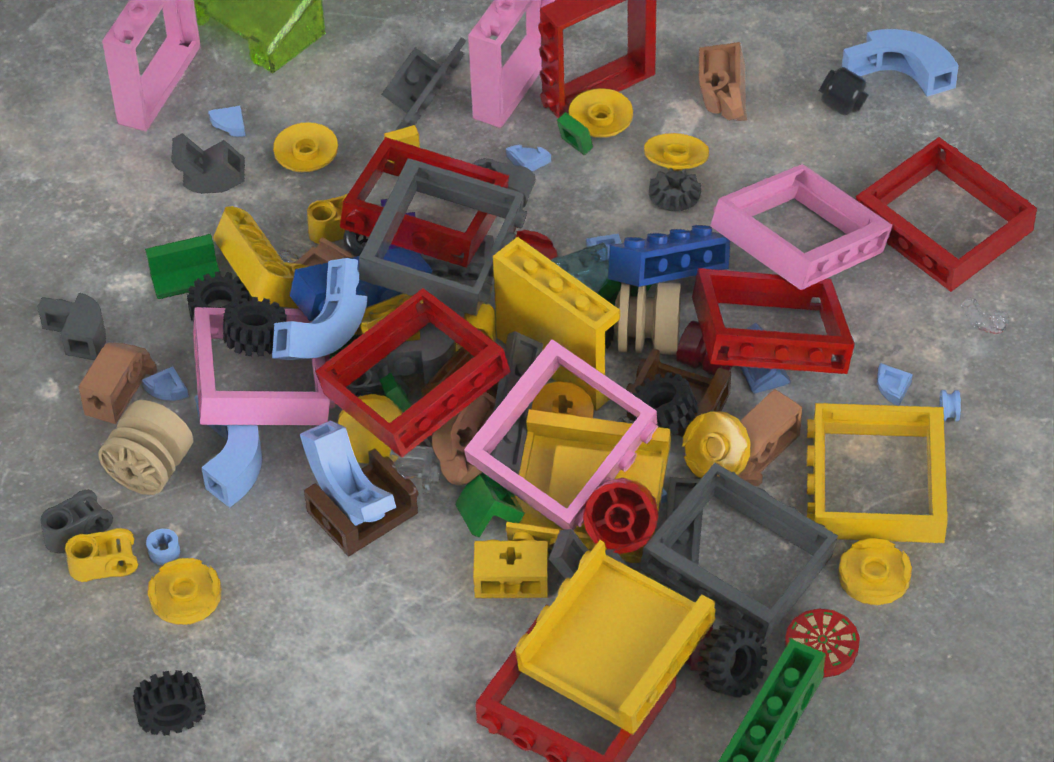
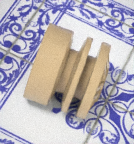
[614,282,681,355]
[98,400,193,495]

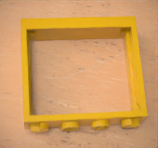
[807,403,948,543]

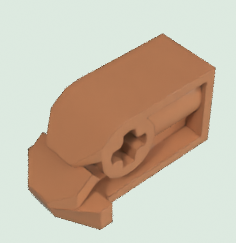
[699,42,747,121]
[78,342,157,424]
[738,389,802,486]
[432,392,496,486]

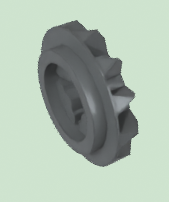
[649,168,701,211]

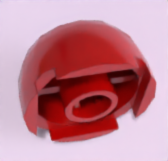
[583,477,658,554]

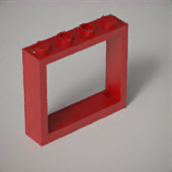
[538,0,657,118]
[340,137,510,268]
[856,137,1037,292]
[692,268,855,374]
[315,288,511,458]
[476,604,676,762]

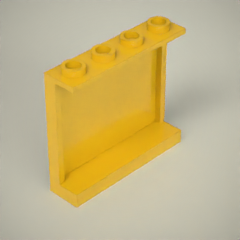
[493,237,620,411]
[506,409,671,563]
[515,540,715,735]

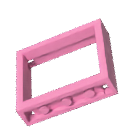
[102,0,201,132]
[468,0,556,128]
[710,164,893,290]
[193,307,336,425]
[464,339,658,531]

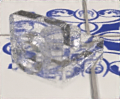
[390,446,441,496]

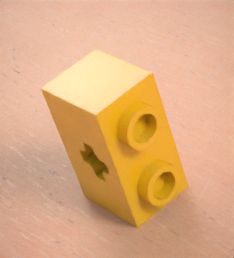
[473,539,548,598]

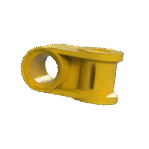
[307,194,362,244]
[65,528,138,582]

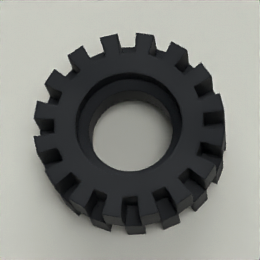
[187,271,250,324]
[223,297,287,357]
[631,373,698,435]
[698,625,767,698]
[133,670,206,736]

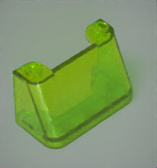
[194,0,326,74]

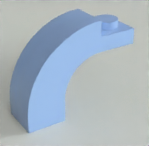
[842,29,959,96]
[272,258,368,360]
[195,395,262,508]
[300,420,396,526]

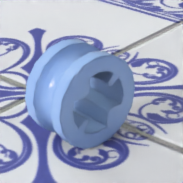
[939,390,961,421]
[146,528,180,565]

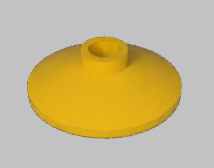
[569,88,633,138]
[273,122,338,172]
[644,133,709,171]

